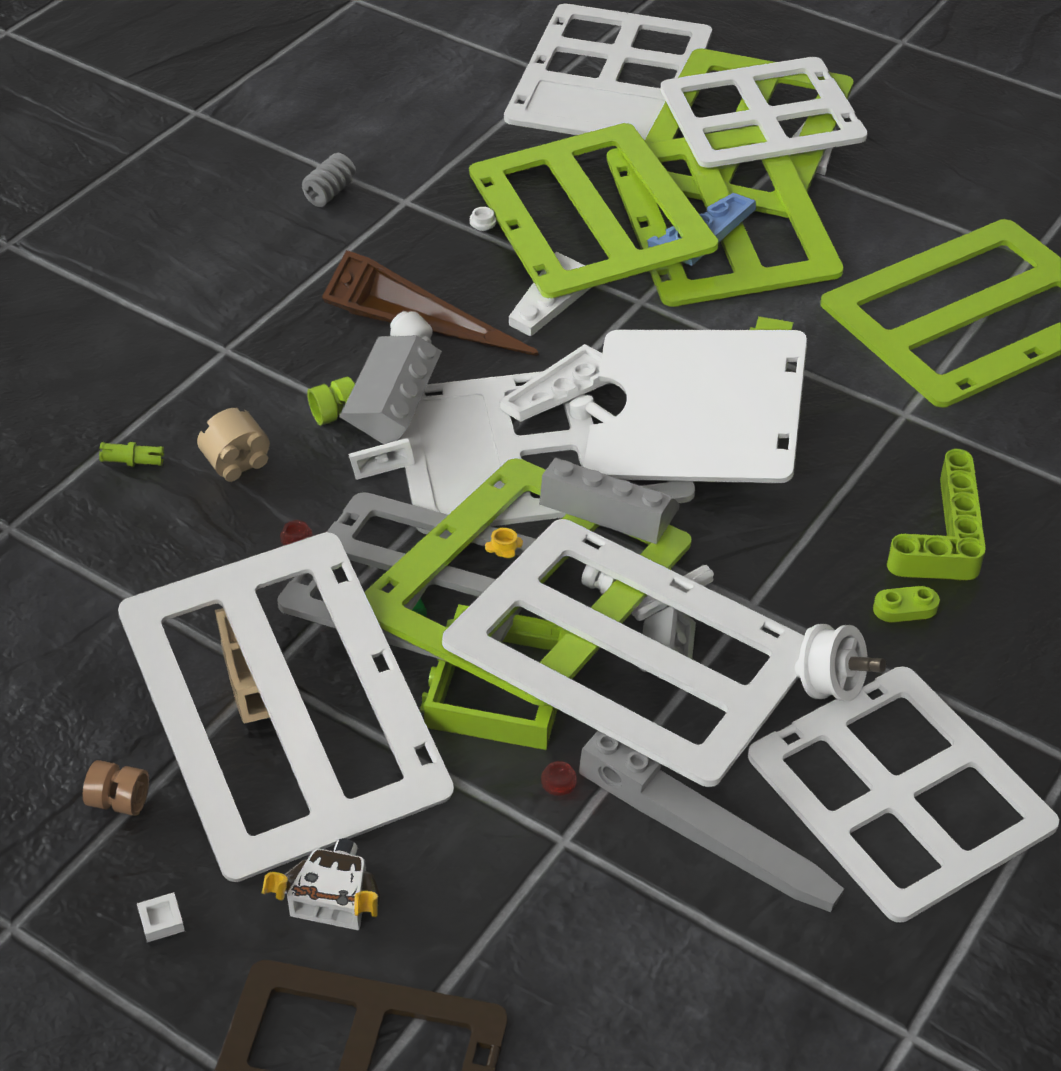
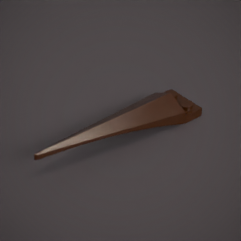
[322,250,539,356]

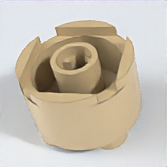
[197,408,270,482]

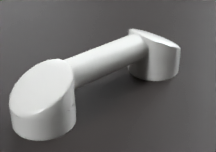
[569,395,616,423]

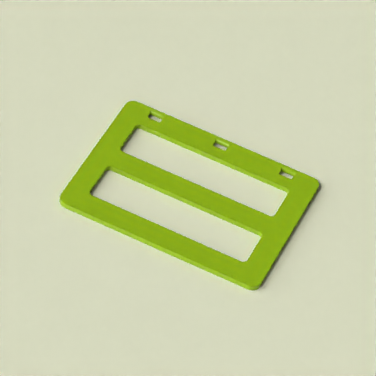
[627,48,853,218]
[469,123,718,298]
[607,126,843,307]
[820,219,1061,408]
[364,458,692,706]

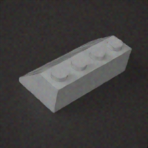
[339,335,442,444]
[539,458,680,544]

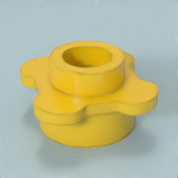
[485,528,523,558]

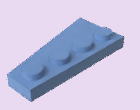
[647,193,756,266]

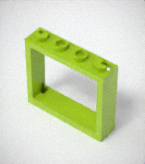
[419,604,568,750]

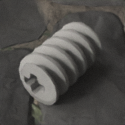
[302,153,356,207]

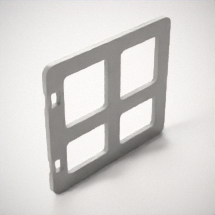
[277,492,536,661]

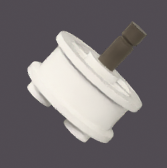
[795,624,886,701]

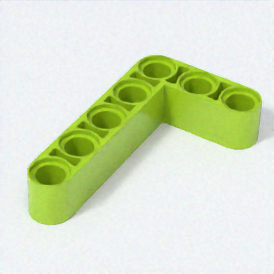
[887,449,986,580]

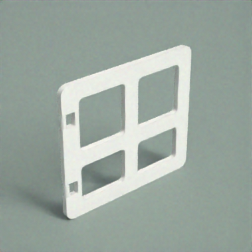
[661,57,867,168]
[748,667,1059,922]

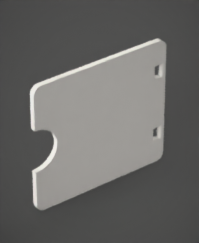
[583,330,807,483]

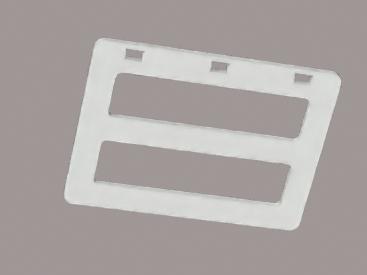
[442,519,805,787]
[118,532,454,882]

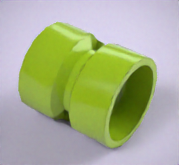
[307,376,355,426]

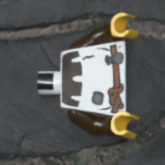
[262,838,381,930]

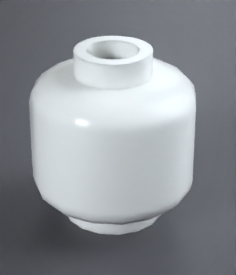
[390,311,433,343]

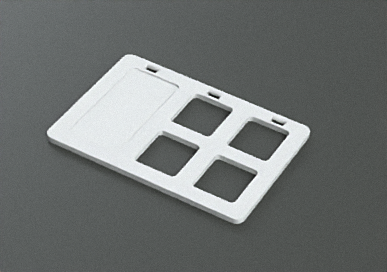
[504,4,712,141]
[399,371,695,534]

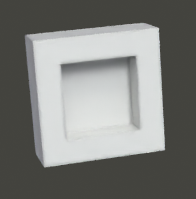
[137,892,185,943]

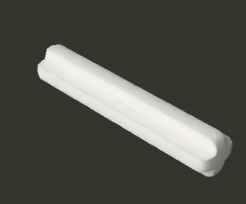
[631,565,714,621]

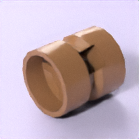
[83,760,149,816]

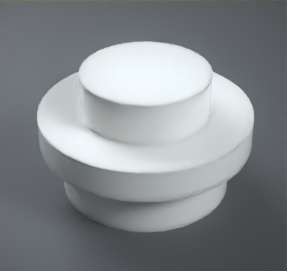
[470,207,496,231]

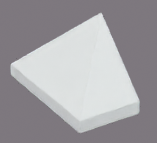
[349,438,415,480]

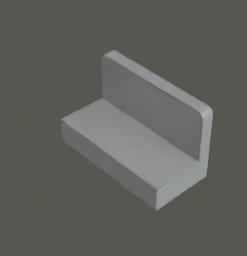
[638,606,696,672]

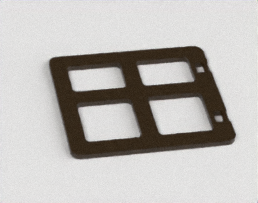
[214,960,507,1071]

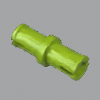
[99,442,164,466]

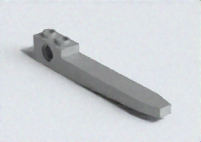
[579,731,844,912]

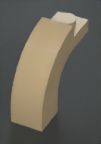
[215,608,270,724]

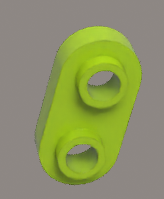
[873,586,940,622]

